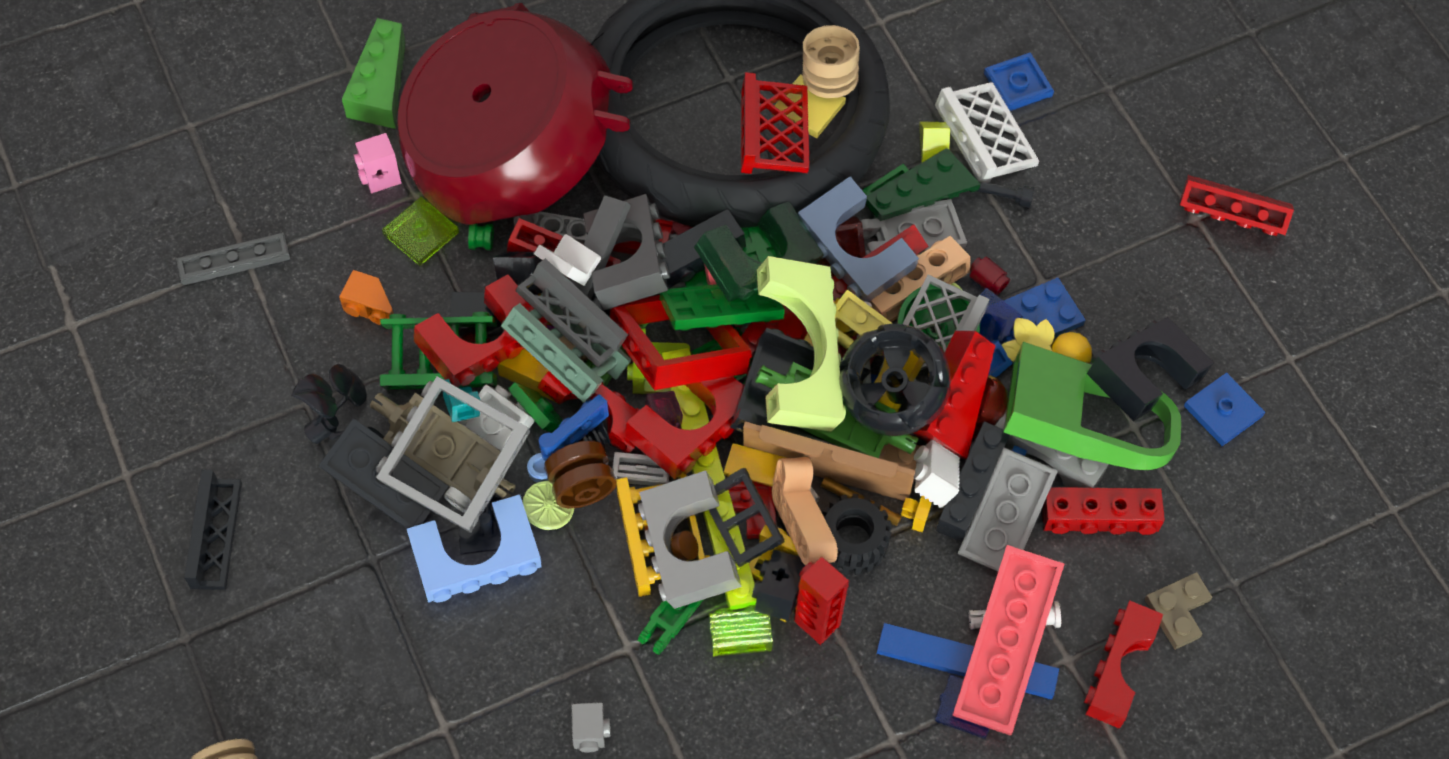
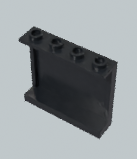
[730,328,871,447]

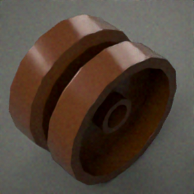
[544,441,617,509]

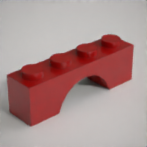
[537,371,641,453]
[1084,601,1164,729]

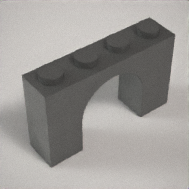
[584,194,670,310]

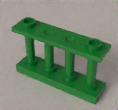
[380,312,497,390]

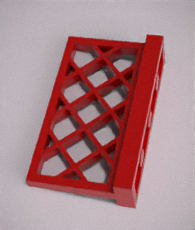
[741,72,809,174]

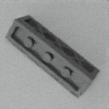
[516,258,628,367]

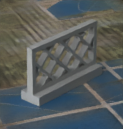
[879,275,989,385]

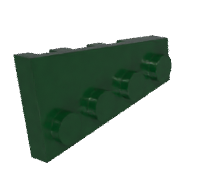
[865,148,981,221]

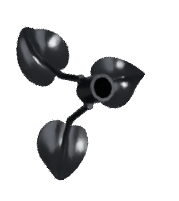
[291,364,384,444]

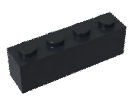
[936,421,1010,542]

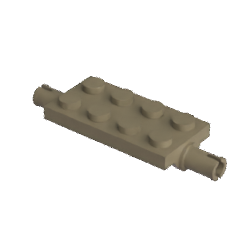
[370,393,516,501]

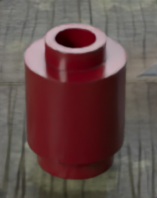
[969,256,1010,296]

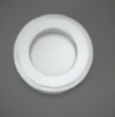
[444,486,472,512]

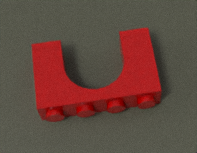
[414,275,548,387]
[625,376,743,479]

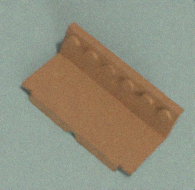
[743,422,921,501]

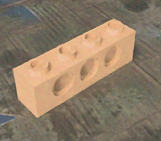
[869,236,970,322]

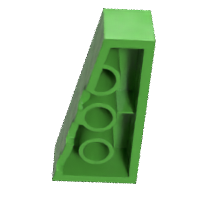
[342,18,405,129]

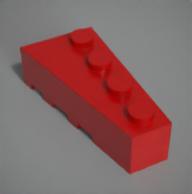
[913,331,995,459]

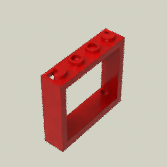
[609,295,752,390]

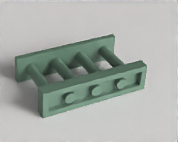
[501,293,632,403]

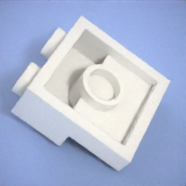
[459,384,534,451]

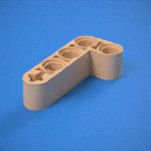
[772,457,837,565]

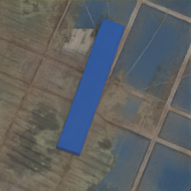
[876,623,1059,699]

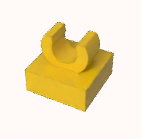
[901,496,932,533]

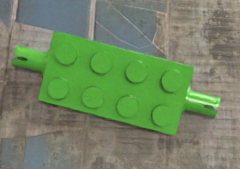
[755,362,918,458]

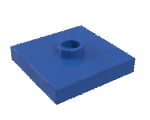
[1184,372,1265,446]

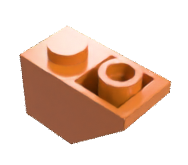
[339,270,394,325]

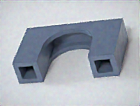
[796,177,919,302]

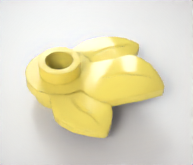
[1002,318,1054,362]

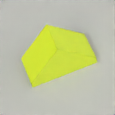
[919,122,950,163]

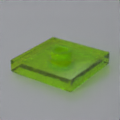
[382,197,459,266]

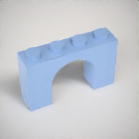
[407,494,542,602]

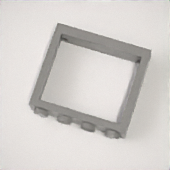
[376,376,530,533]

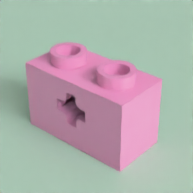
[353,133,402,193]

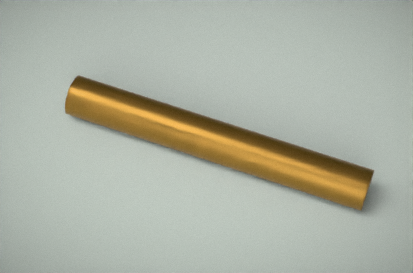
[821,477,902,526]

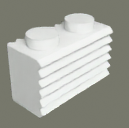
[914,440,960,508]

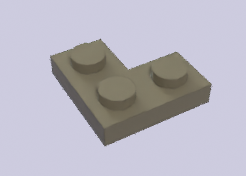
[1144,572,1212,650]

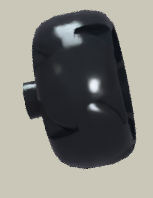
[839,324,951,436]

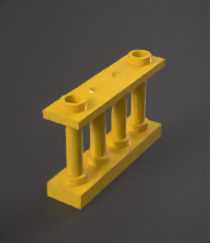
[616,473,710,597]

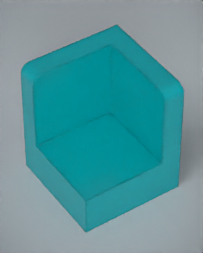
[443,379,481,422]

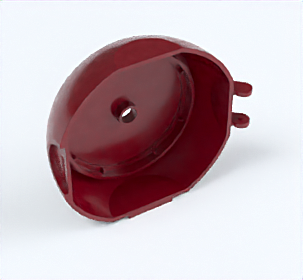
[397,3,633,225]

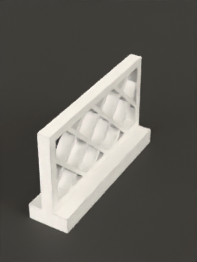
[935,82,1039,183]

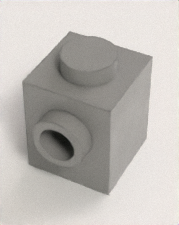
[572,703,610,752]

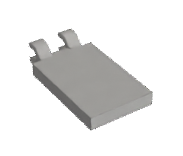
[858,199,967,255]

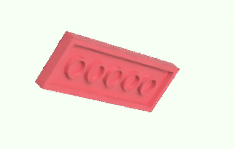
[953,545,1064,735]

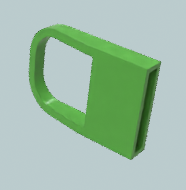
[1004,342,1181,470]

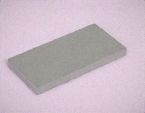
[958,448,1058,572]

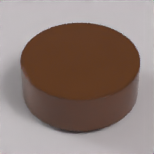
[671,531,699,561]

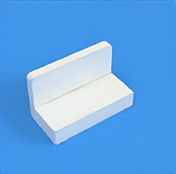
[534,234,601,286]

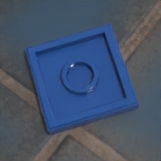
[984,52,1054,111]

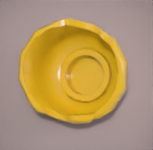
[1050,332,1092,364]

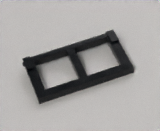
[709,468,785,567]

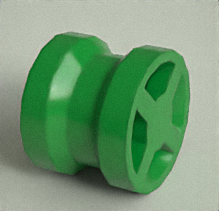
[468,224,494,251]

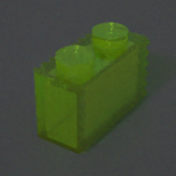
[709,605,773,657]

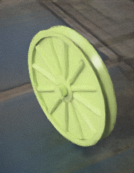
[522,481,574,530]

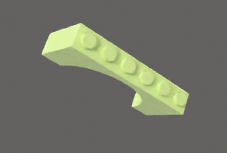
[757,256,846,432]

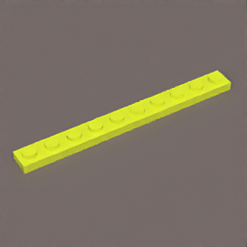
[661,348,757,611]

